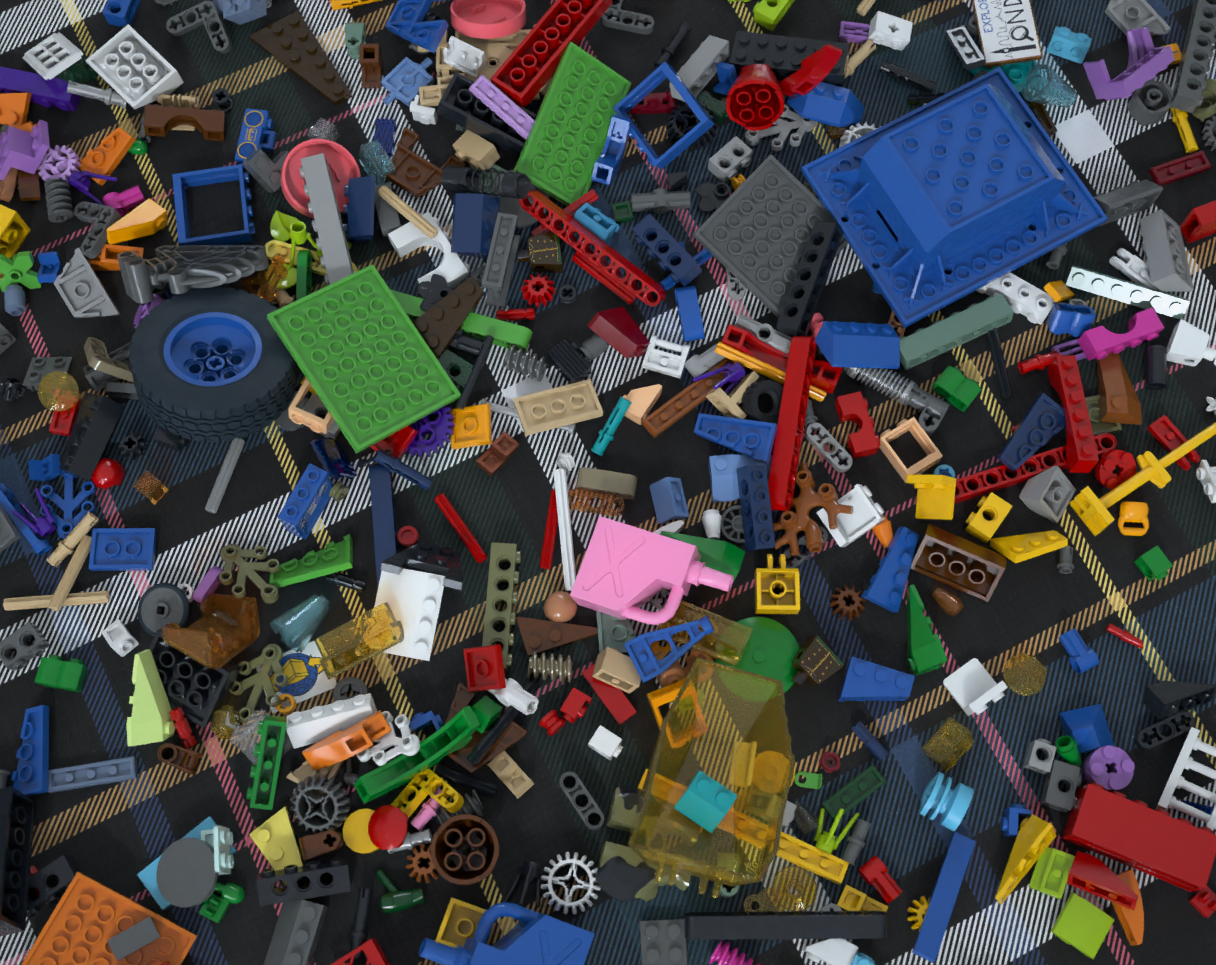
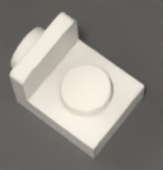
[101,619,139,657]

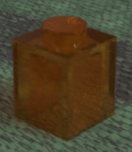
[132,470,168,505]

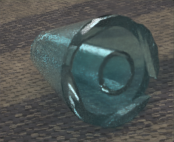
[1022,64,1077,108]
[270,595,329,653]

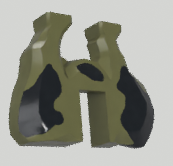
[596,786,700,902]

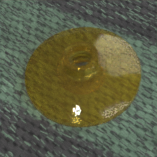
[772,866,817,911]

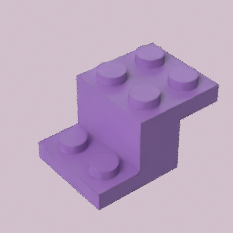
[0,120,50,181]

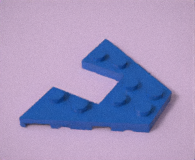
[385,0,449,53]

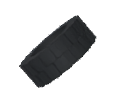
[742,380,783,424]

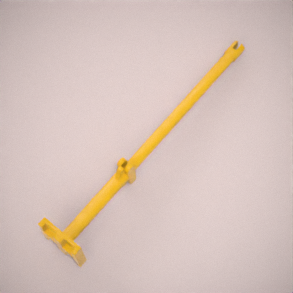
[1069,422,1216,536]

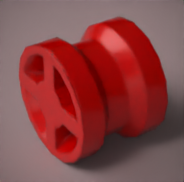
[539,709,566,737]

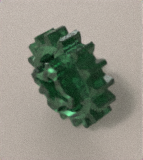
[56,57,99,83]

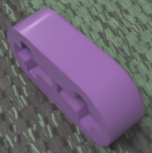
[193,566,223,604]

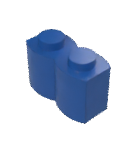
[1046,302,1096,338]

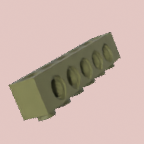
[482,542,521,672]

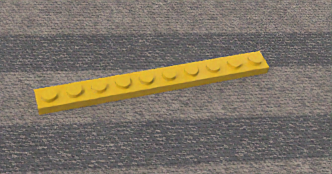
[638,769,849,885]

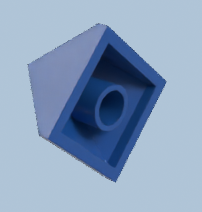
[1059,704,1114,754]

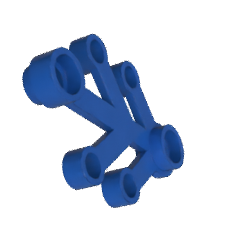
[40,470,96,539]

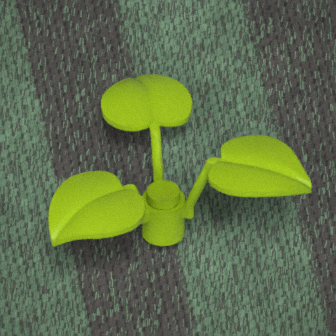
[266,210,351,289]

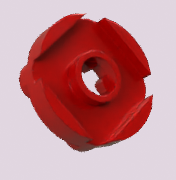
[1095,449,1136,490]

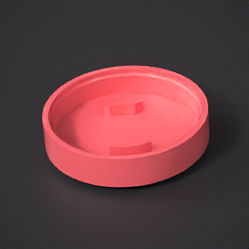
[450,0,526,39]
[280,139,361,219]

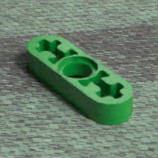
[296,250,312,301]

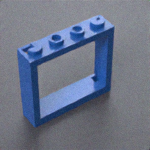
[613,62,715,170]
[172,164,256,245]

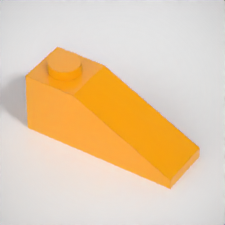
[106,198,168,245]

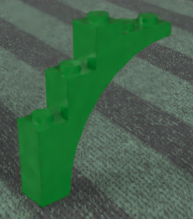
[354,705,481,804]

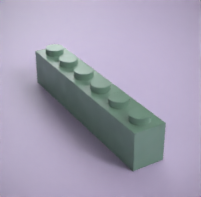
[899,293,1014,371]

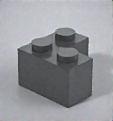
[241,149,290,193]

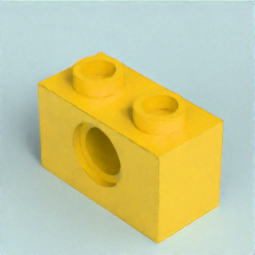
[965,492,1013,544]

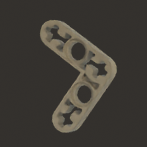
[84,337,134,383]

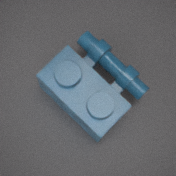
[574,202,620,246]

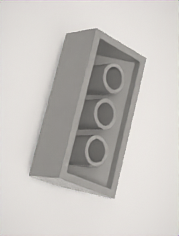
[1139,209,1194,292]

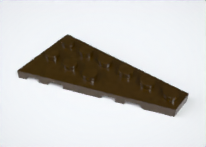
[249,11,352,106]
[413,276,485,361]

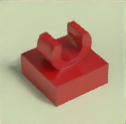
[1188,885,1216,918]

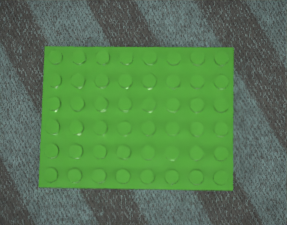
[267,264,461,454]

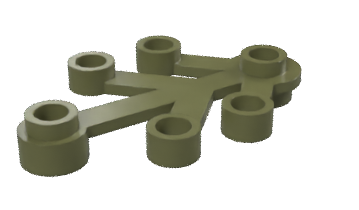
[219,544,280,604]
[230,644,289,725]

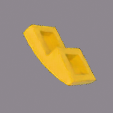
[837,885,888,912]

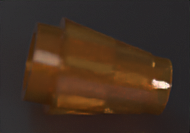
[932,587,964,617]

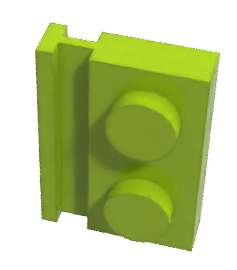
[1029,847,1075,900]

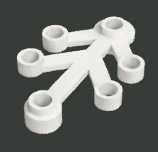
[356,711,420,766]

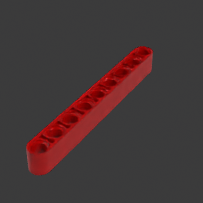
[519,190,666,306]
[768,336,816,511]
[954,433,1117,504]

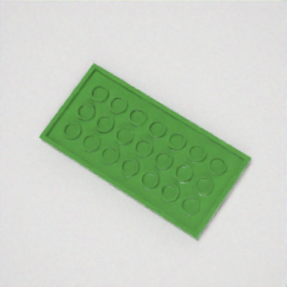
[513,41,631,206]

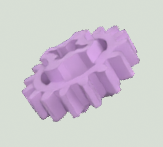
[38,145,81,184]

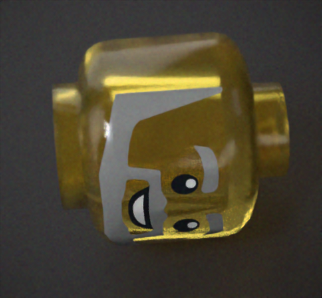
[211,705,241,739]

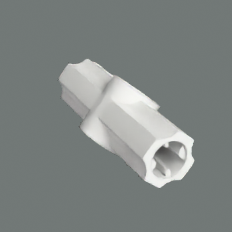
[487,678,539,715]

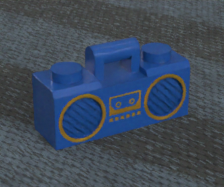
[235,108,277,169]

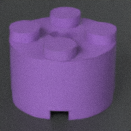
[1082,745,1135,792]

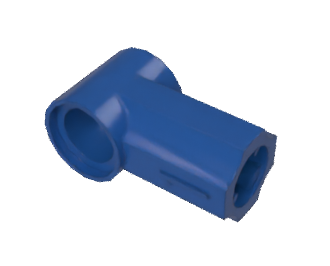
[1058,628,1099,674]

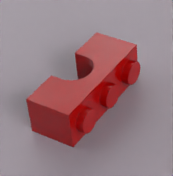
[835,391,880,459]

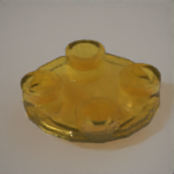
[38,371,80,412]
[1003,653,1047,696]

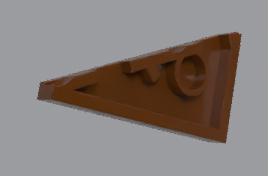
[516,617,598,657]

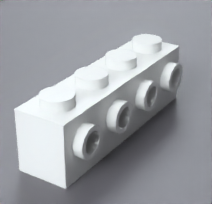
[976,273,1055,325]
[286,693,377,749]

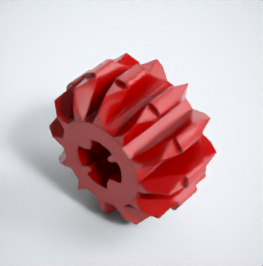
[521,273,555,308]

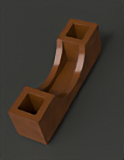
[144,104,226,141]

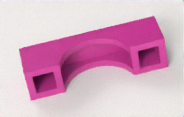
[1077,307,1164,361]

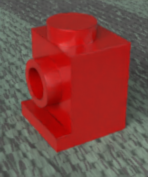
[560,687,592,724]

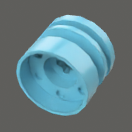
[918,772,974,831]

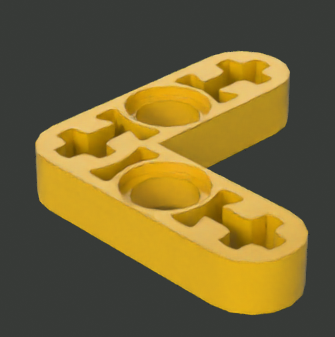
[391,769,464,818]

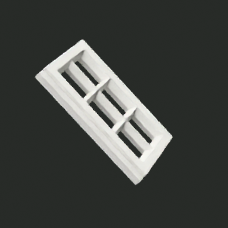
[22,32,84,80]

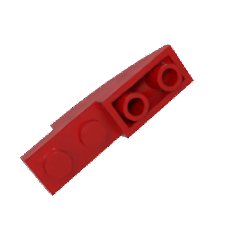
[779,44,842,96]

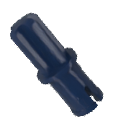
[851,721,889,762]

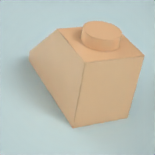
[623,384,662,425]

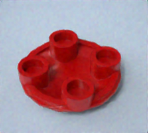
[368,805,408,850]

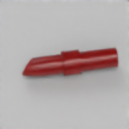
[1106,623,1144,649]

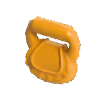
[1118,502,1149,536]

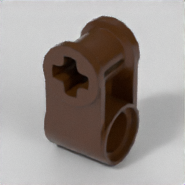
[157,743,203,776]
[299,830,344,861]

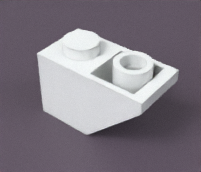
[803,939,859,965]

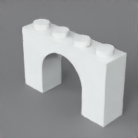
[388,212,471,296]

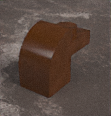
[359,44,383,88]

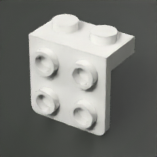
[943,658,1008,717]

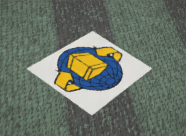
[256,638,337,714]

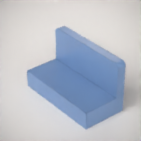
[650,477,689,524]

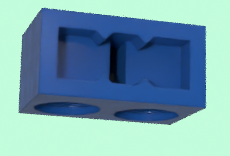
[103,0,141,27]

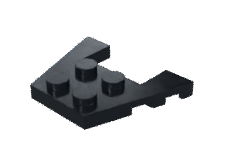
[381,542,463,590]

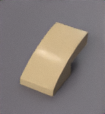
[487,751,534,799]

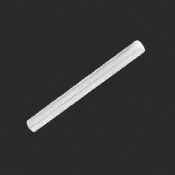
[554,469,576,591]

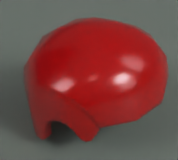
[90,458,125,489]

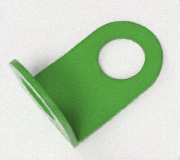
[794,772,822,789]

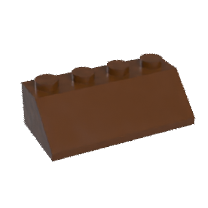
[910,524,1007,602]

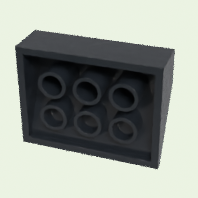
[133,625,241,728]

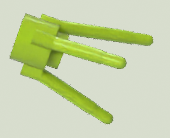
[814,808,860,854]

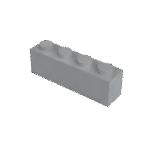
[669,35,730,101]

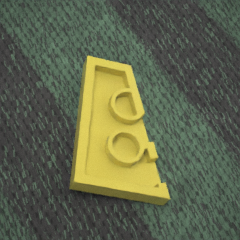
[249,806,305,886]

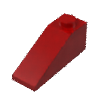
[1067,851,1138,910]

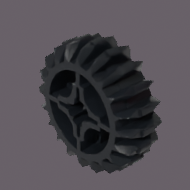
[666,102,718,152]

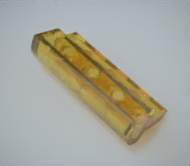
[657,600,753,667]
[314,602,404,680]

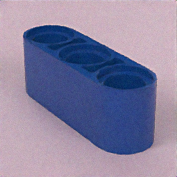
[675,285,705,342]

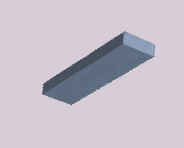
[48,756,138,793]

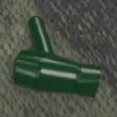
[376,869,425,913]

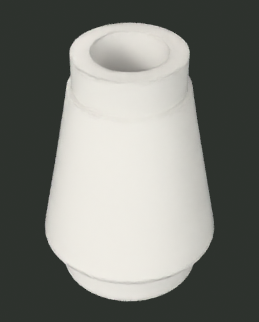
[701,509,722,540]

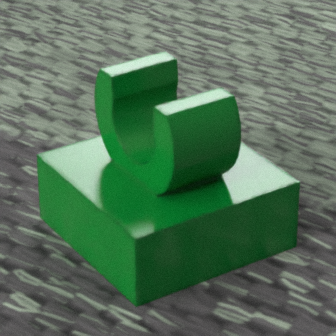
[199,893,231,923]

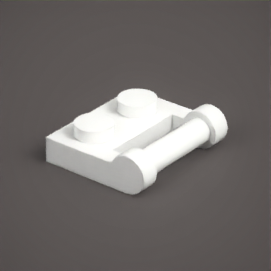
[642,335,691,379]

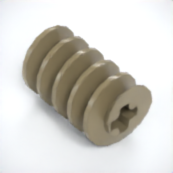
[527,651,573,683]

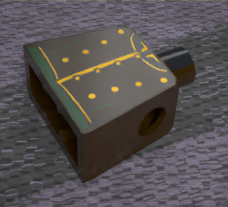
[517,232,563,273]
[791,635,844,688]

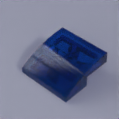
[310,439,357,480]

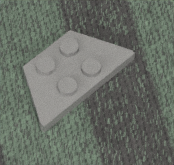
[1105,0,1171,36]
[54,247,120,318]

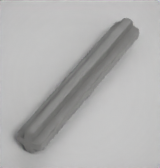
[205,438,245,513]

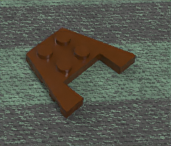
[386,127,466,198]
[445,683,528,774]

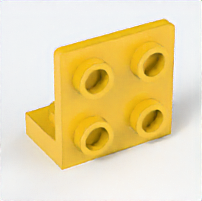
[906,475,956,520]

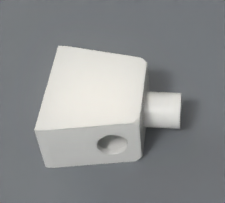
[1166,319,1216,366]

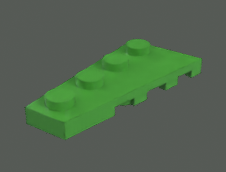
[269,534,353,588]

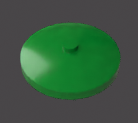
[715,617,800,702]

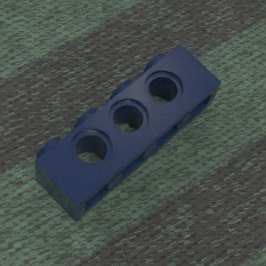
[632,214,702,287]
[737,464,775,551]

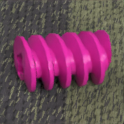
[709,939,761,965]

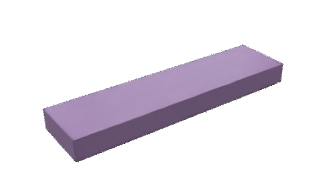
[469,75,535,140]

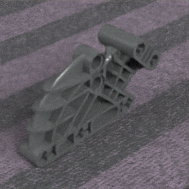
[117,245,269,303]

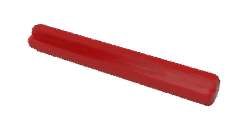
[531,189,599,237]
[572,251,636,304]
[540,489,558,569]
[435,493,487,563]

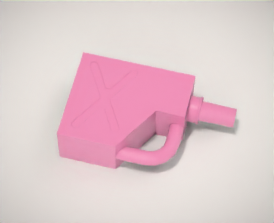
[570,516,734,625]

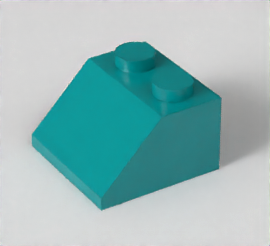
[674,770,738,833]

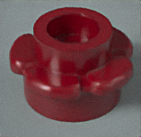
[819,751,841,773]

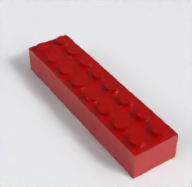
[490,0,612,108]

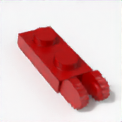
[1147,415,1201,471]

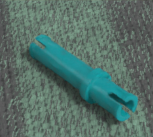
[591,396,632,456]

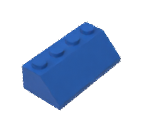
[814,321,900,369]

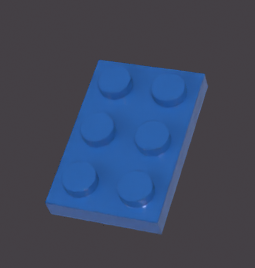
[89,528,157,571]

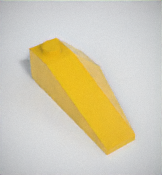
[995,814,1056,905]

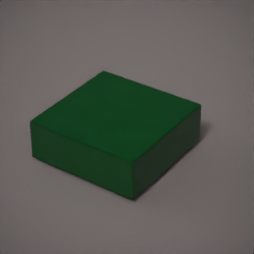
[611,201,634,224]

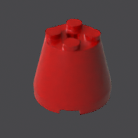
[726,64,784,131]

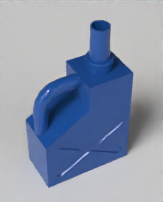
[419,902,595,965]

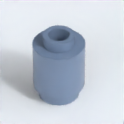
[4,285,26,316]

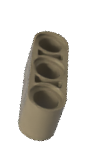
[576,467,638,500]

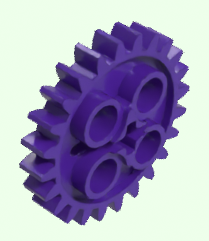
[404,405,455,458]

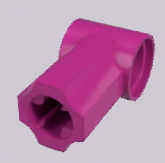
[103,185,146,217]

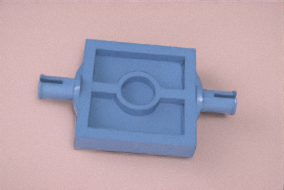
[381,57,435,107]

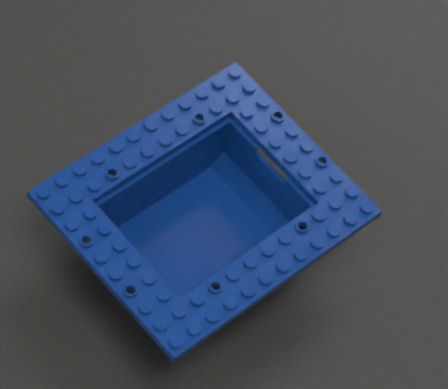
[801,67,1108,328]

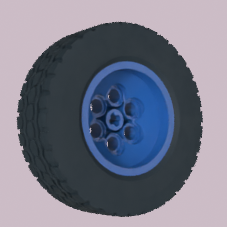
[129,287,298,442]

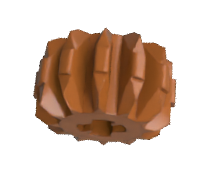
[406,844,438,883]

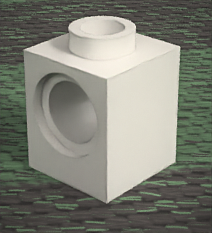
[588,725,623,760]

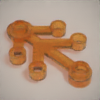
[241,254,289,302]

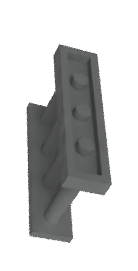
[482,212,521,308]

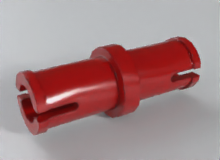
[1018,350,1060,374]

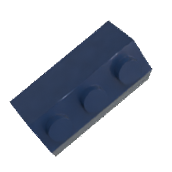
[343,176,375,243]
[451,193,500,259]

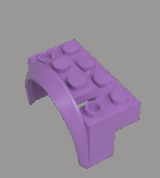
[1083,27,1175,100]

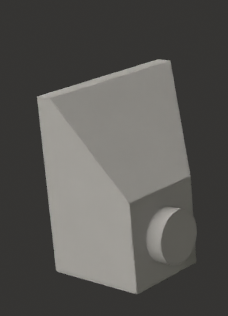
[1019,466,1076,523]

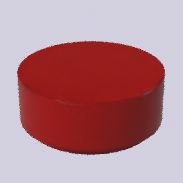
[397,526,419,548]

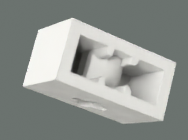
[868,11,913,51]

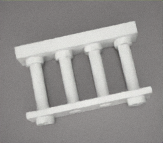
[1156,727,1216,829]

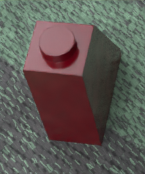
[587,307,650,359]

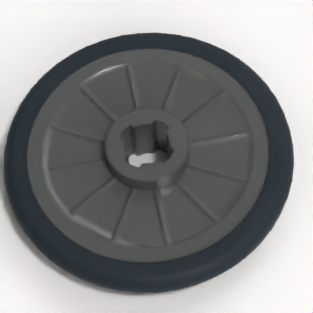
[138,583,189,637]

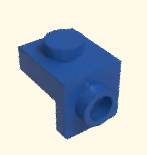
[713,62,737,95]
[37,251,63,283]
[28,453,61,482]
[409,710,444,734]
[1000,804,1031,837]

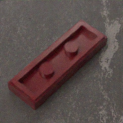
[1149,150,1211,186]

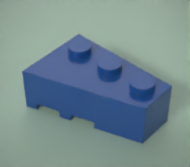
[837,656,915,702]

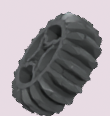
[290,774,350,834]

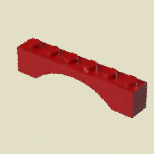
[722,324,843,394]
[1047,355,1099,473]

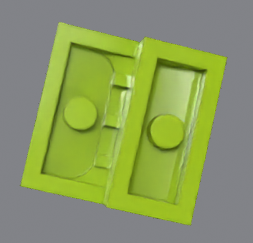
[1051,892,1114,959]

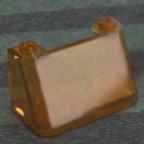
[162,593,260,669]

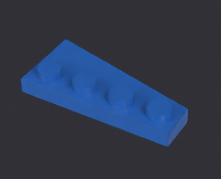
[861,527,919,612]

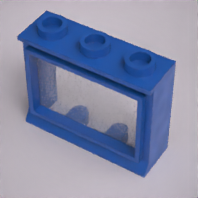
[278,463,334,540]

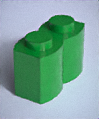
[932,365,982,412]
[34,655,88,692]

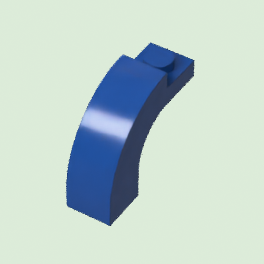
[591,114,632,185]

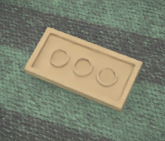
[513,379,603,436]

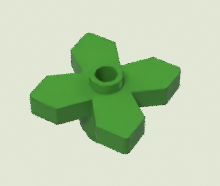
[0,251,42,292]

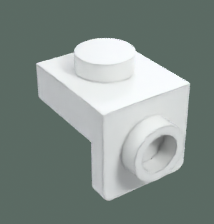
[410,95,438,125]

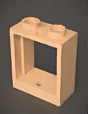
[288,378,334,434]
[879,417,943,483]

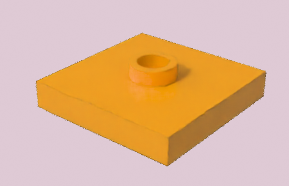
[450,403,492,449]

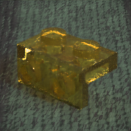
[922,717,974,772]

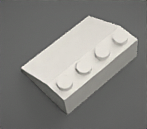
[85,24,184,109]
[366,569,445,661]

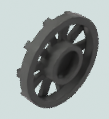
[721,505,745,544]

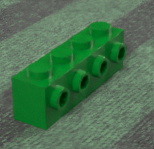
[246,715,287,810]

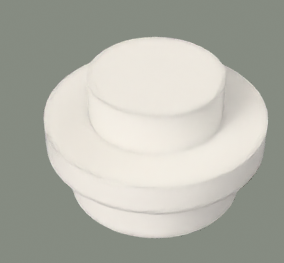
[557,452,575,472]

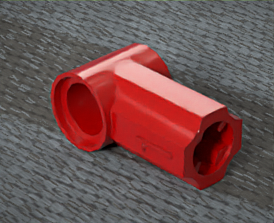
[858,856,903,904]

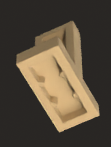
[705,371,759,419]

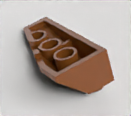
[1096,352,1142,425]

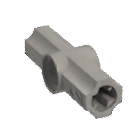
[735,314,792,354]

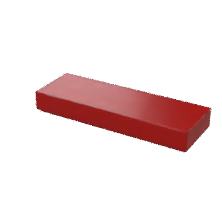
[582,663,637,726]

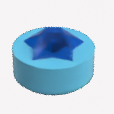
[933,465,955,478]

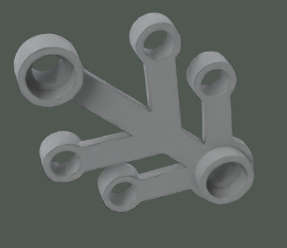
[745,104,817,151]

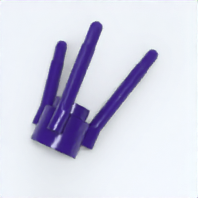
[69,170,118,205]
[692,362,745,394]
[12,488,56,538]

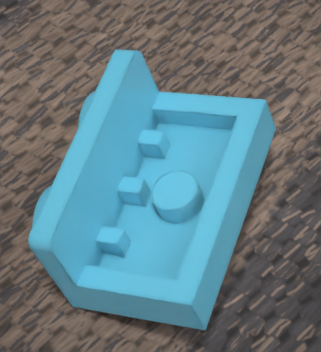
[1047,26,1092,64]

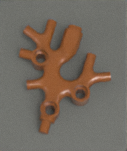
[773,462,853,556]

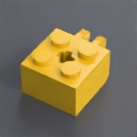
[754,554,800,614]

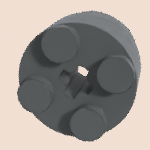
[1127,79,1174,126]

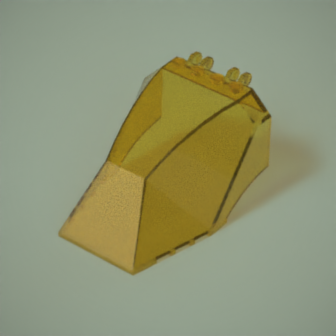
[628,657,795,898]

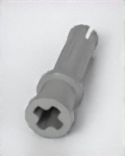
[67,80,128,109]

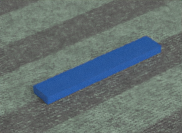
[912,832,975,963]

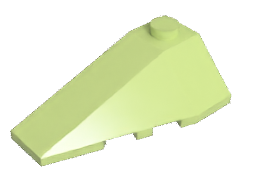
[126,649,175,746]

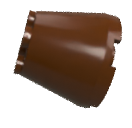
[430,814,500,885]

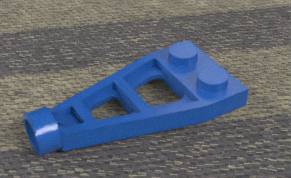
[0,482,52,556]
[624,616,715,683]

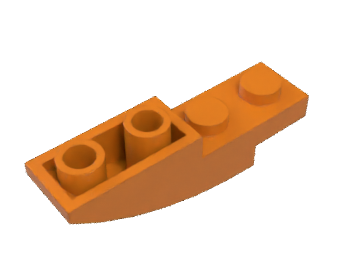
[302,710,392,770]

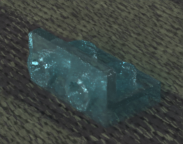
[358,140,396,185]

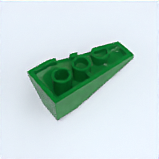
[660,531,745,582]
[906,584,948,676]

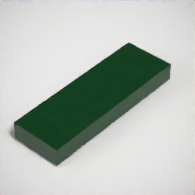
[821,764,886,821]

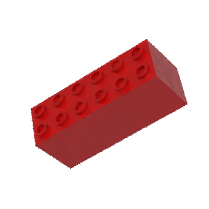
[1061,782,1216,892]

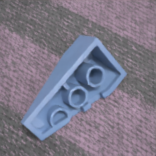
[708,454,773,503]

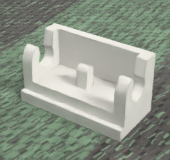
[443,36,486,78]

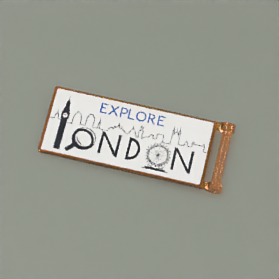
[972,0,1043,67]

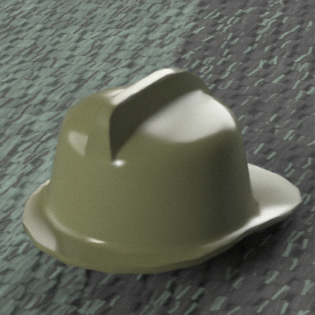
[1192,79,1216,122]

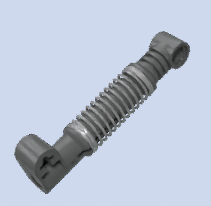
[817,348,950,437]

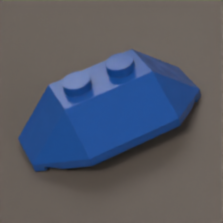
[787,81,865,127]

